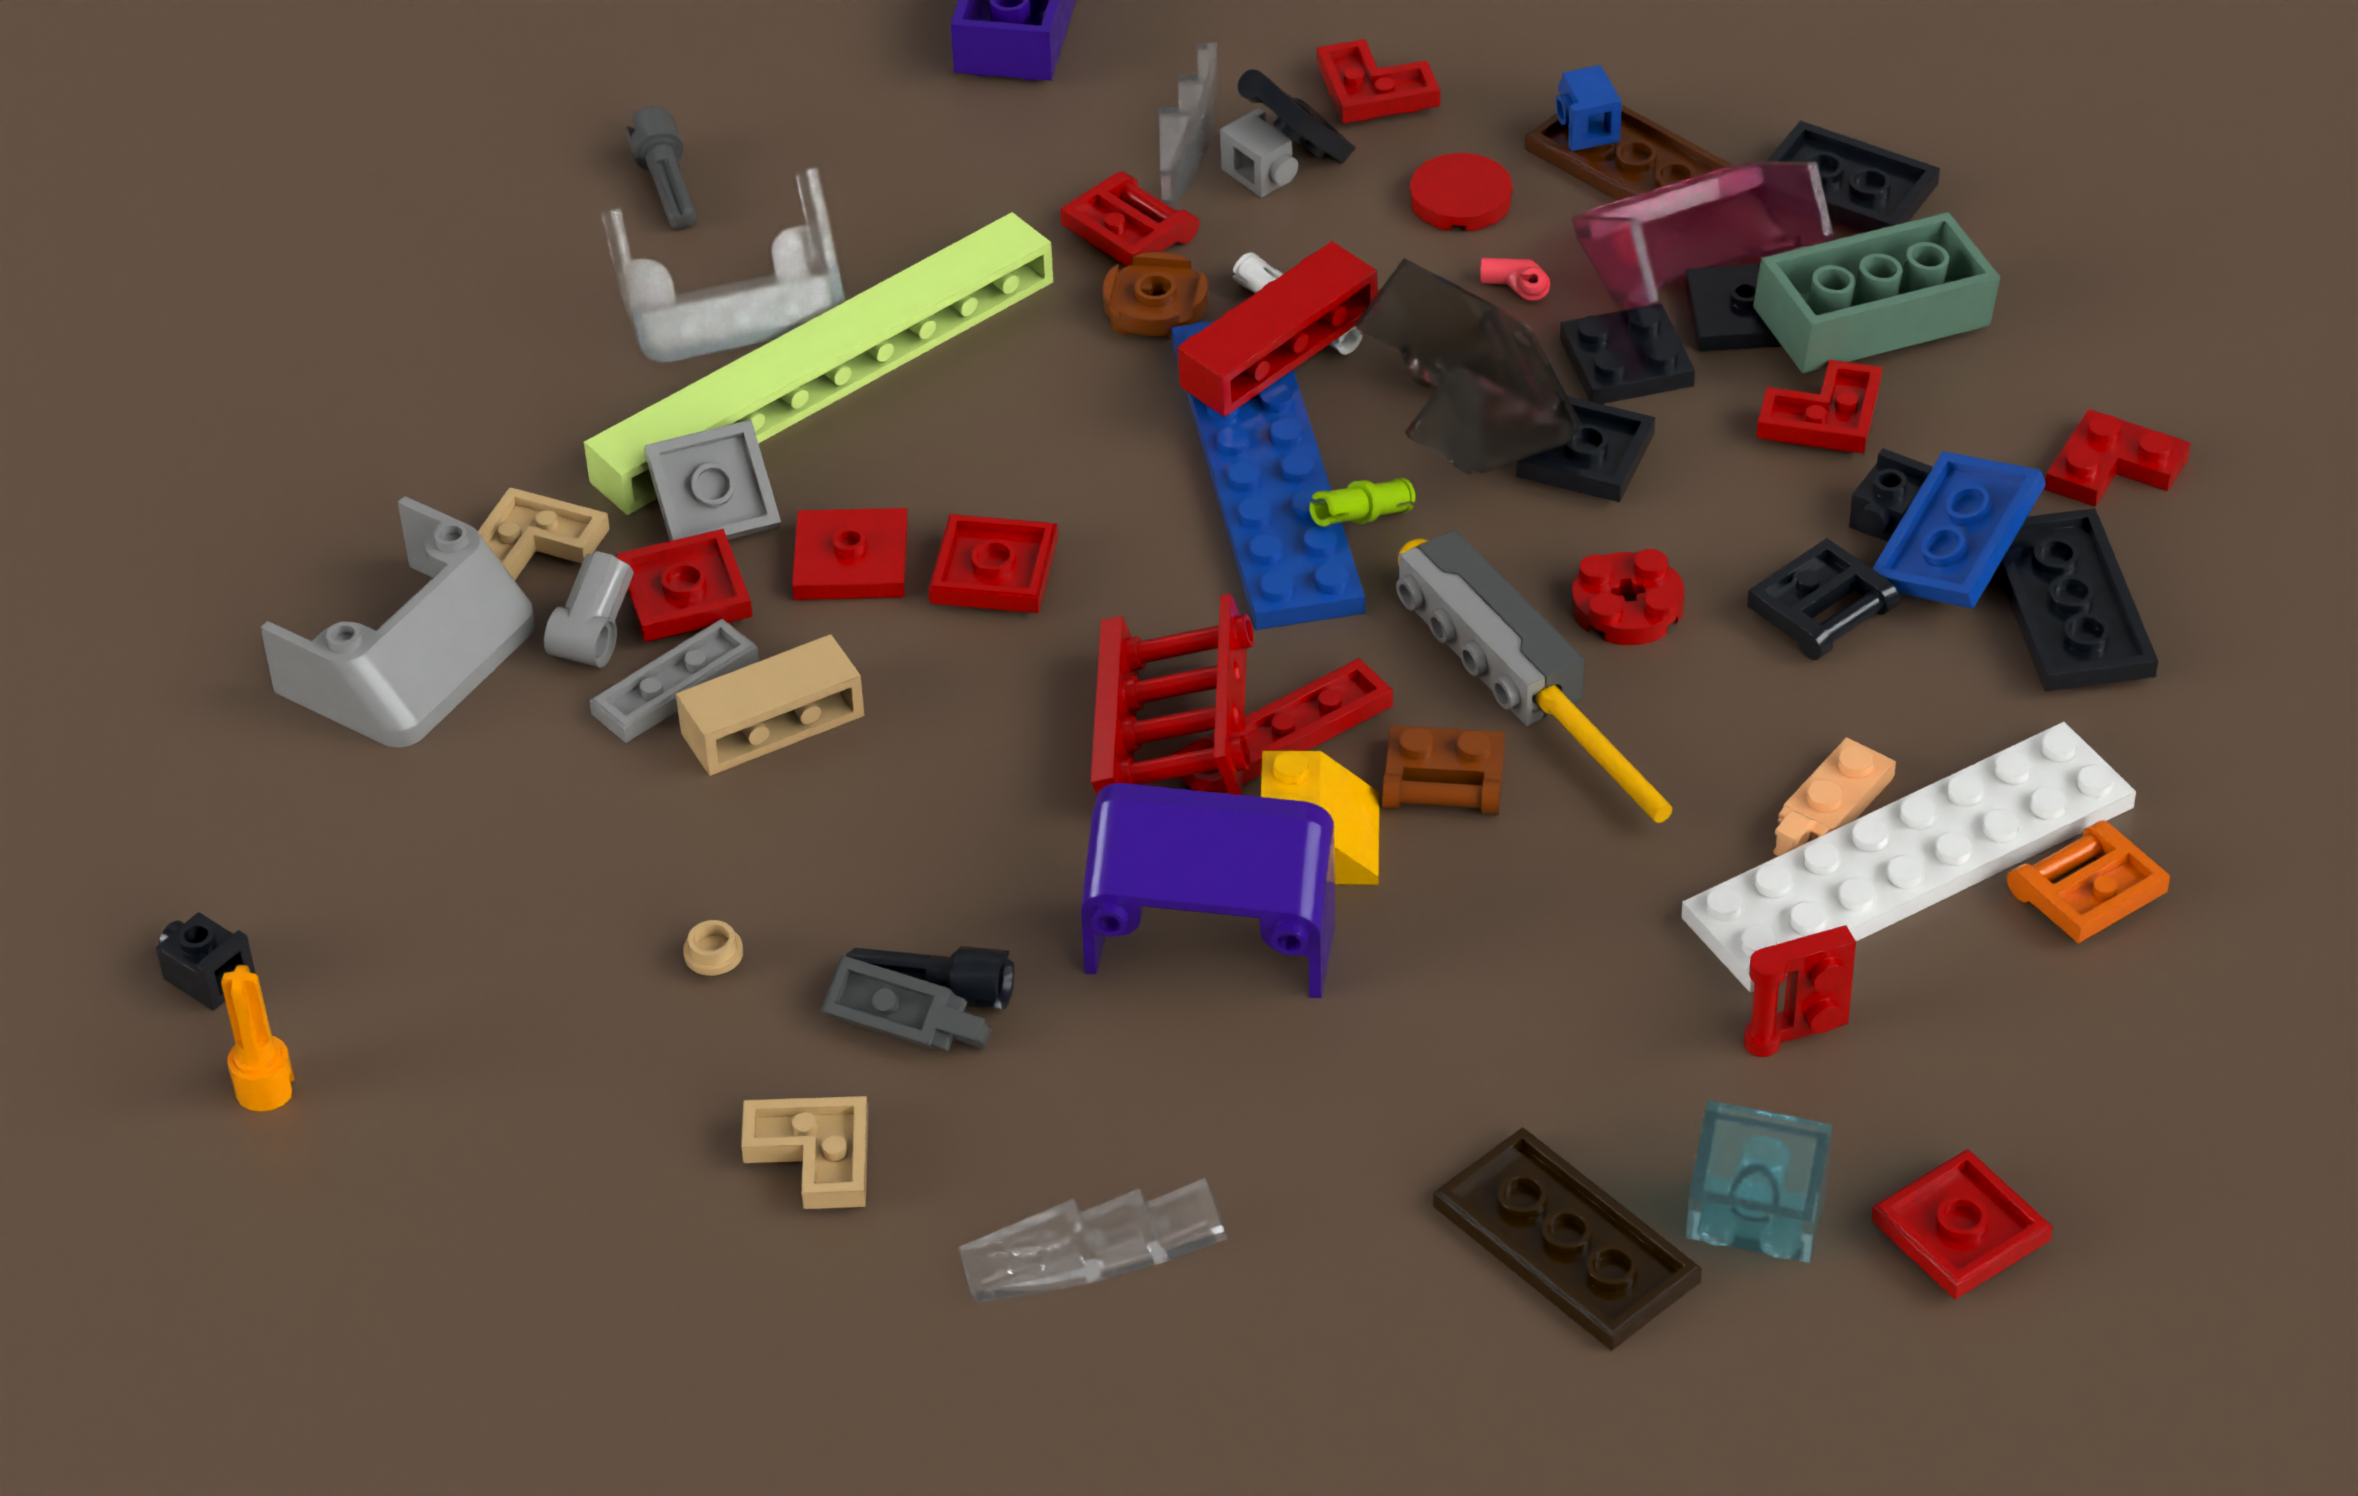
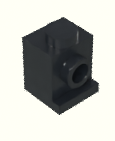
[1849,448,1933,542]
[156,912,256,1011]

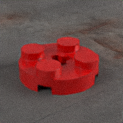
[1571,549,1685,645]

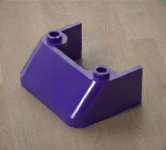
[1081,783,1335,998]

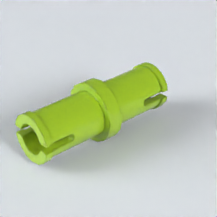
[1309,478,1415,527]

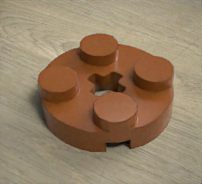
[1103,252,1209,338]

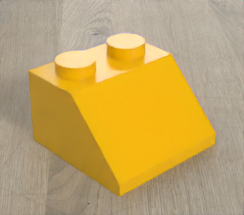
[1261,751,1379,885]

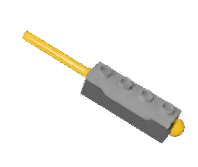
[1396,529,1673,823]

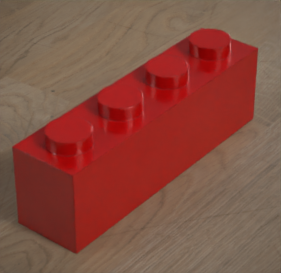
[1177,241,1379,417]

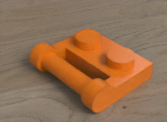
[2007,820,2170,944]

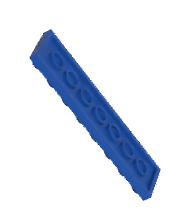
[1171,321,1365,630]

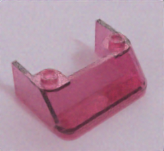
[1571,161,1835,309]

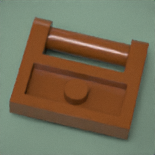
[1382,725,1505,815]

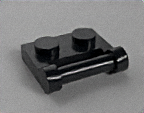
[1238,69,1356,163]
[1747,538,1899,660]

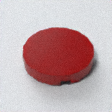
[1410,153,1513,231]

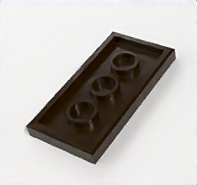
[1433,1127,1702,1351]

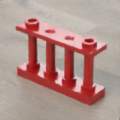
[1091,593,1254,795]

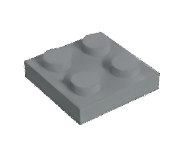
[644,420,781,541]

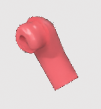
[1480,258,1550,301]

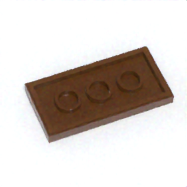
[1525,104,1749,236]

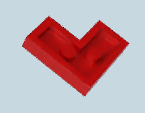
[1317,39,1440,123]
[1757,360,1883,454]
[2044,409,2191,507]

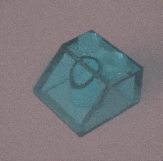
[1686,1100,1833,1263]

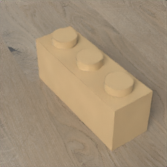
[676,634,865,776]

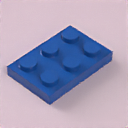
[1872,451,2046,609]

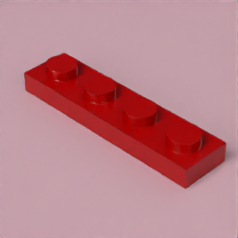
[1172,658,1393,793]

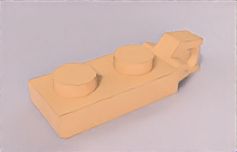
[1773,737,1896,856]

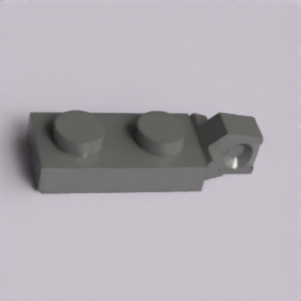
[820,956,993,1052]

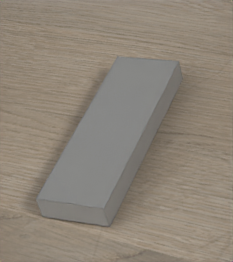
[589,618,759,743]

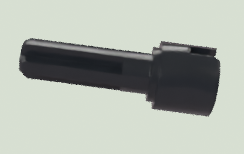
[846,946,1015,1010]

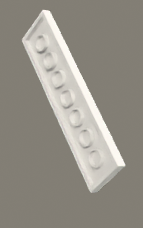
[1681,722,2136,993]

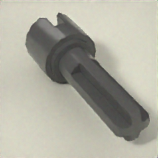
[625,106,697,230]

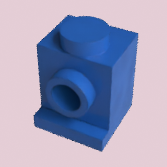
[1555,65,1622,151]

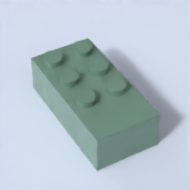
[1753,212,2001,373]

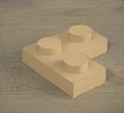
[478,487,610,580]
[741,1096,868,1209]

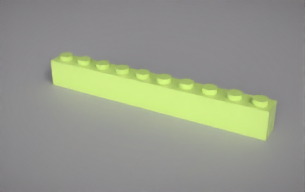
[584,212,1053,515]

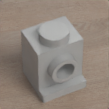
[1220,108,1299,198]

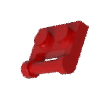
[1060,171,1200,266]
[1744,925,1856,1057]

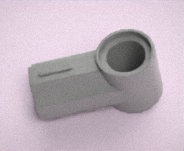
[544,551,634,668]

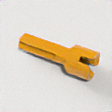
[221,965,295,1112]

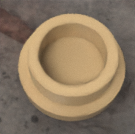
[683,920,743,976]

